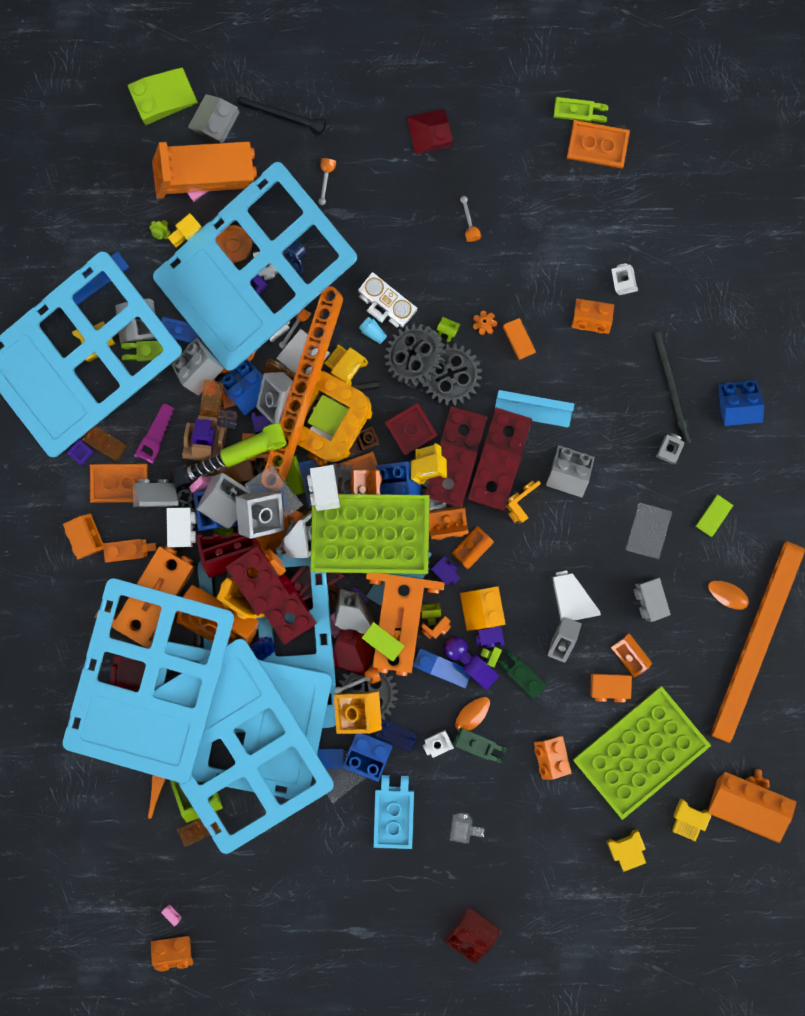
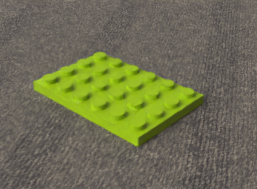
[311,494,430,574]
[572,686,711,820]

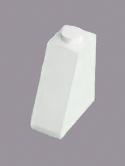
[552,570,601,621]

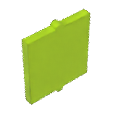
[307,395,349,436]

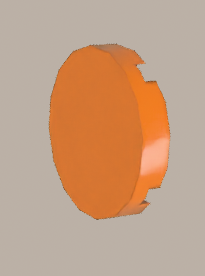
[215,225,253,264]

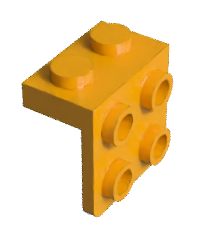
[506,480,541,524]
[217,578,265,619]

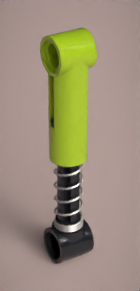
[171,424,286,490]

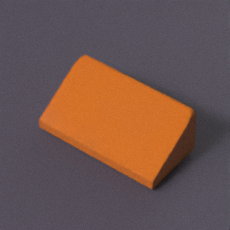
[502,318,536,360]
[451,526,494,569]
[611,634,652,678]

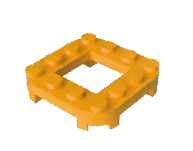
[288,371,372,463]

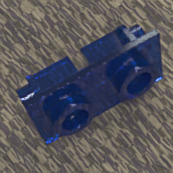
[251,636,276,660]
[375,719,418,752]

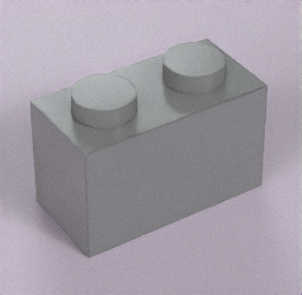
[547,617,582,663]

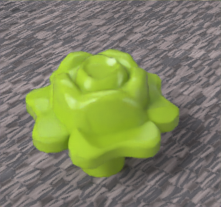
[149,220,171,240]

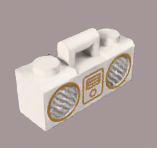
[358,272,417,328]

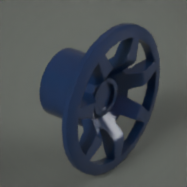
[283,240,306,275]

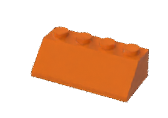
[176,585,259,646]
[708,772,796,843]

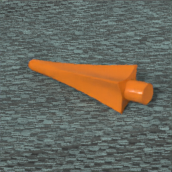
[148,775,166,819]

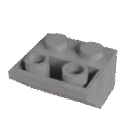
[115,299,156,343]
[171,337,224,396]
[546,445,595,497]
[197,473,252,529]
[634,578,671,622]
[335,589,373,634]

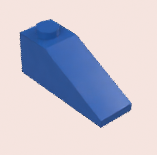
[413,648,470,688]

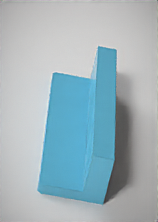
[494,390,574,428]

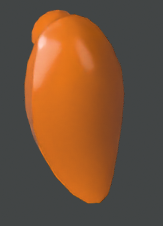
[708,581,749,610]
[455,697,490,731]

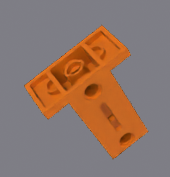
[152,142,257,199]
[95,545,197,649]
[366,573,445,676]

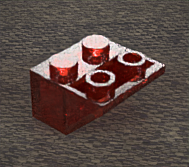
[444,908,501,964]

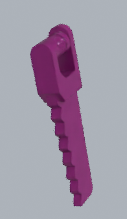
[134,404,175,464]

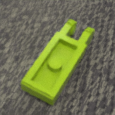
[553,97,608,123]
[121,341,164,362]

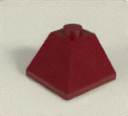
[407,109,453,154]
[333,629,375,676]

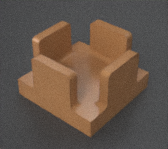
[182,415,227,461]

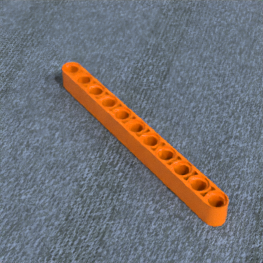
[262,286,343,491]
[711,541,805,743]

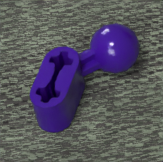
[444,636,500,690]

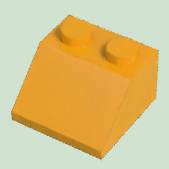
[460,586,506,631]
[334,691,382,734]

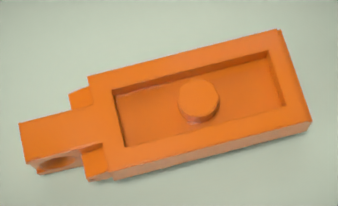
[103,539,157,563]

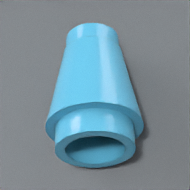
[359,317,387,344]

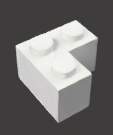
[307,465,340,511]
[167,508,197,547]

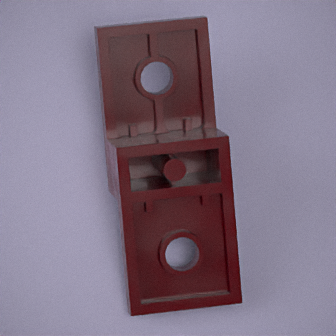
[425,406,487,508]
[468,407,532,511]
[226,545,317,645]

